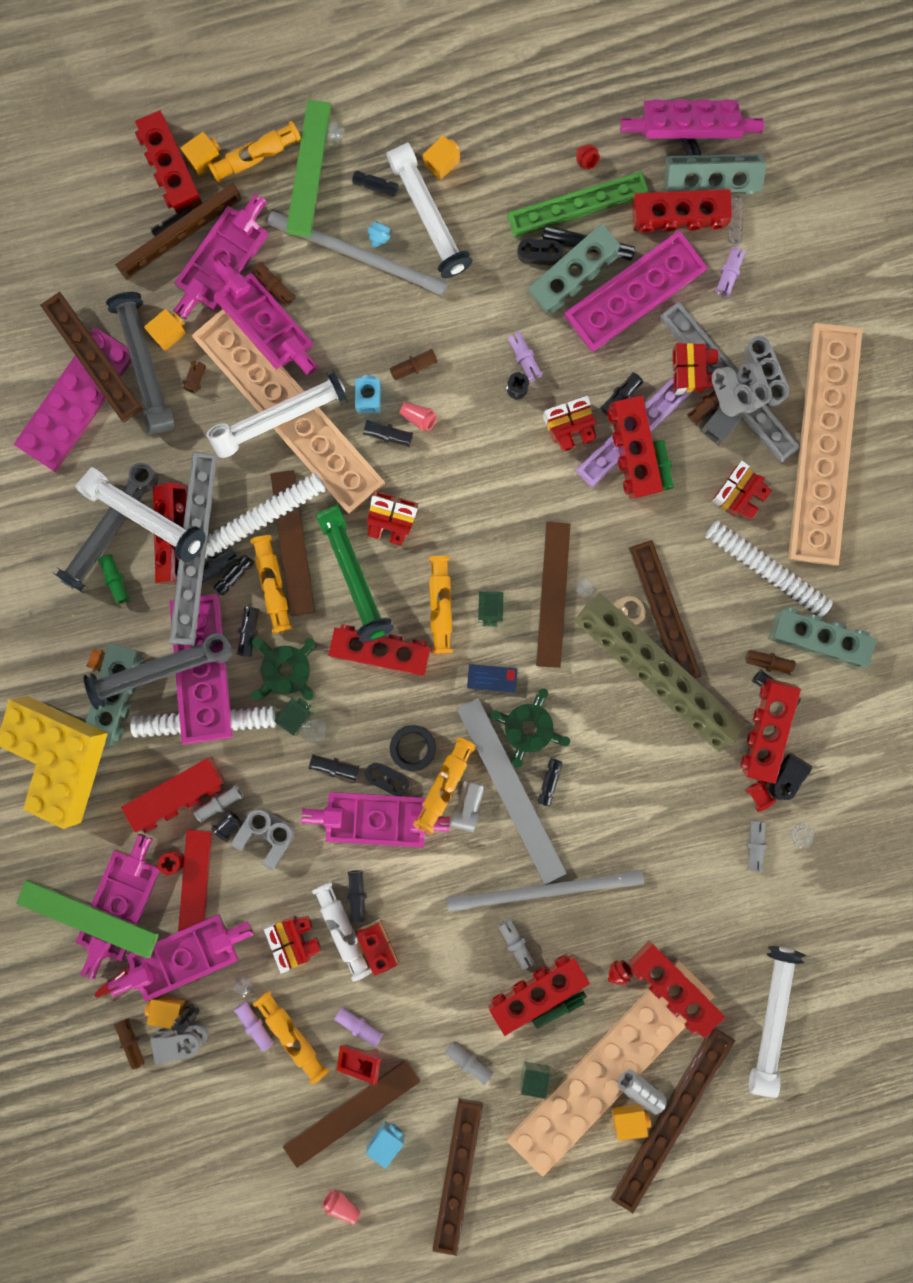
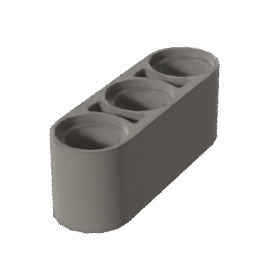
[743,336,789,407]

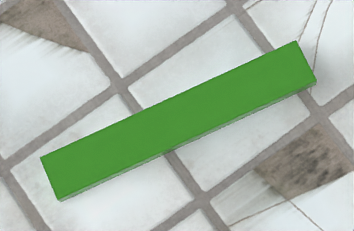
[286,100,332,237]
[507,171,650,238]
[16,880,159,958]

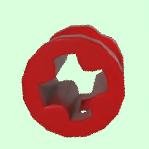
[745,781,777,812]
[157,851,184,875]

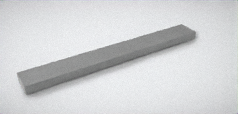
[659,301,801,464]
[169,452,217,646]
[457,698,567,884]

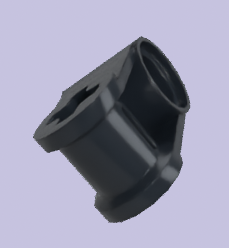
[769,752,812,800]

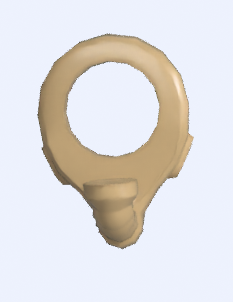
[613,596,646,625]

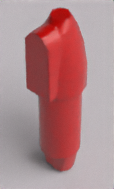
[94,967,130,998]

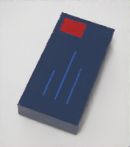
[467,664,517,693]

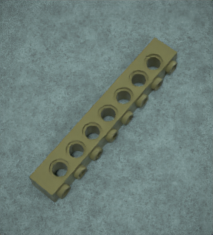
[574,592,744,752]

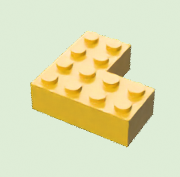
[0,696,108,829]

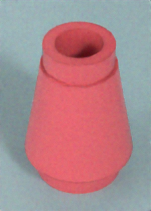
[400,402,437,431]
[322,1189,360,1225]

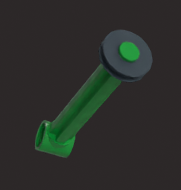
[315,504,394,642]

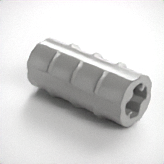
[618,1069,667,1115]

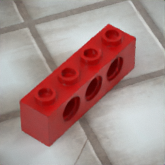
[135,110,203,214]
[632,189,732,233]
[607,395,663,499]
[153,482,188,585]
[328,624,431,677]
[740,678,801,784]
[629,940,725,1039]
[488,954,590,1037]

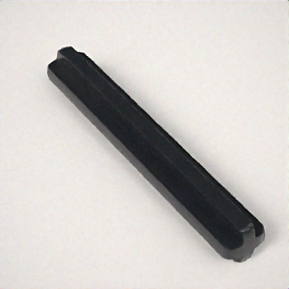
[542,226,635,260]

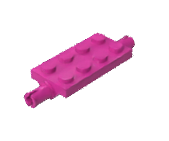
[620,99,764,138]
[173,193,269,320]
[212,258,318,376]
[301,792,450,848]
[75,834,160,980]
[108,913,254,1002]

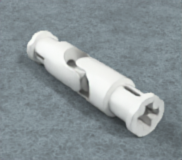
[312,881,372,982]

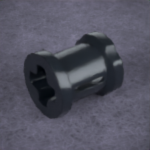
[507,372,529,400]
[211,810,243,843]

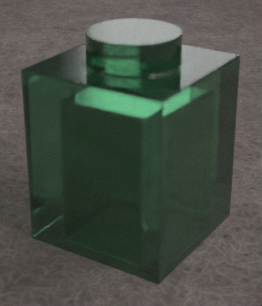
[478,591,504,627]
[274,697,314,736]
[519,1061,550,1099]

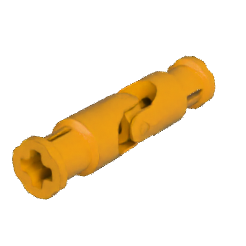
[208,121,301,184]
[250,535,293,634]
[428,556,453,654]
[413,737,476,834]
[252,990,329,1085]

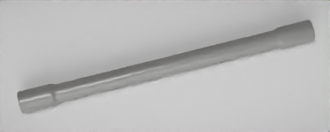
[268,211,448,296]
[447,870,644,912]

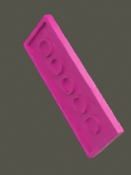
[564,230,708,353]
[13,327,132,472]
[169,594,233,745]

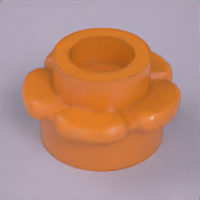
[86,649,105,672]

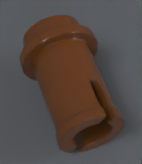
[182,360,206,393]

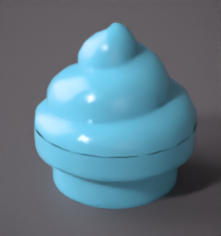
[367,221,391,248]

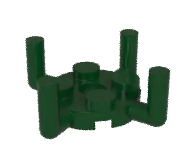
[251,638,317,701]
[490,688,570,768]

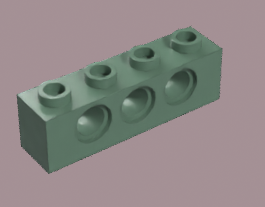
[664,154,766,194]
[528,223,621,314]
[768,607,877,668]
[86,643,144,746]

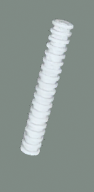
[205,472,326,561]
[705,520,833,617]
[130,706,277,738]

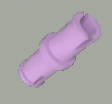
[715,247,746,297]
[508,332,543,382]
[234,1001,274,1052]
[334,1006,383,1048]

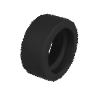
[389,725,436,771]

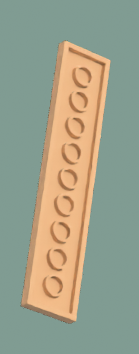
[191,309,385,515]
[788,323,863,566]
[507,959,715,1177]

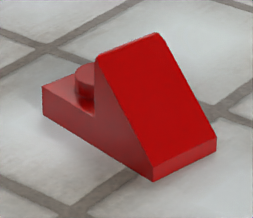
[336,1044,380,1085]

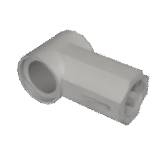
[450,781,485,833]

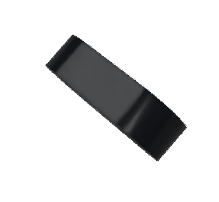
[517,239,563,265]
[365,762,409,796]

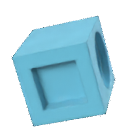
[355,375,381,413]
[365,1121,405,1169]

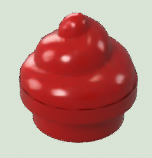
[576,144,600,170]
[608,960,634,985]

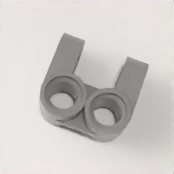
[712,362,772,417]
[231,808,295,871]
[150,1022,209,1064]

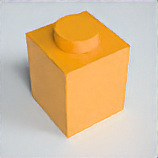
[180,131,221,177]
[423,135,460,181]
[144,309,186,352]
[144,995,186,1029]
[612,1104,651,1141]

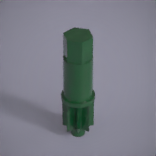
[532,991,587,1029]

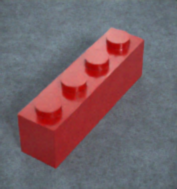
[121,757,226,834]

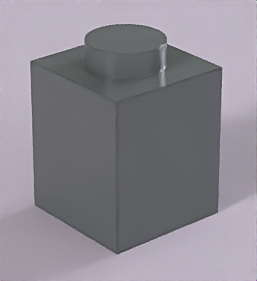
[700,408,742,446]

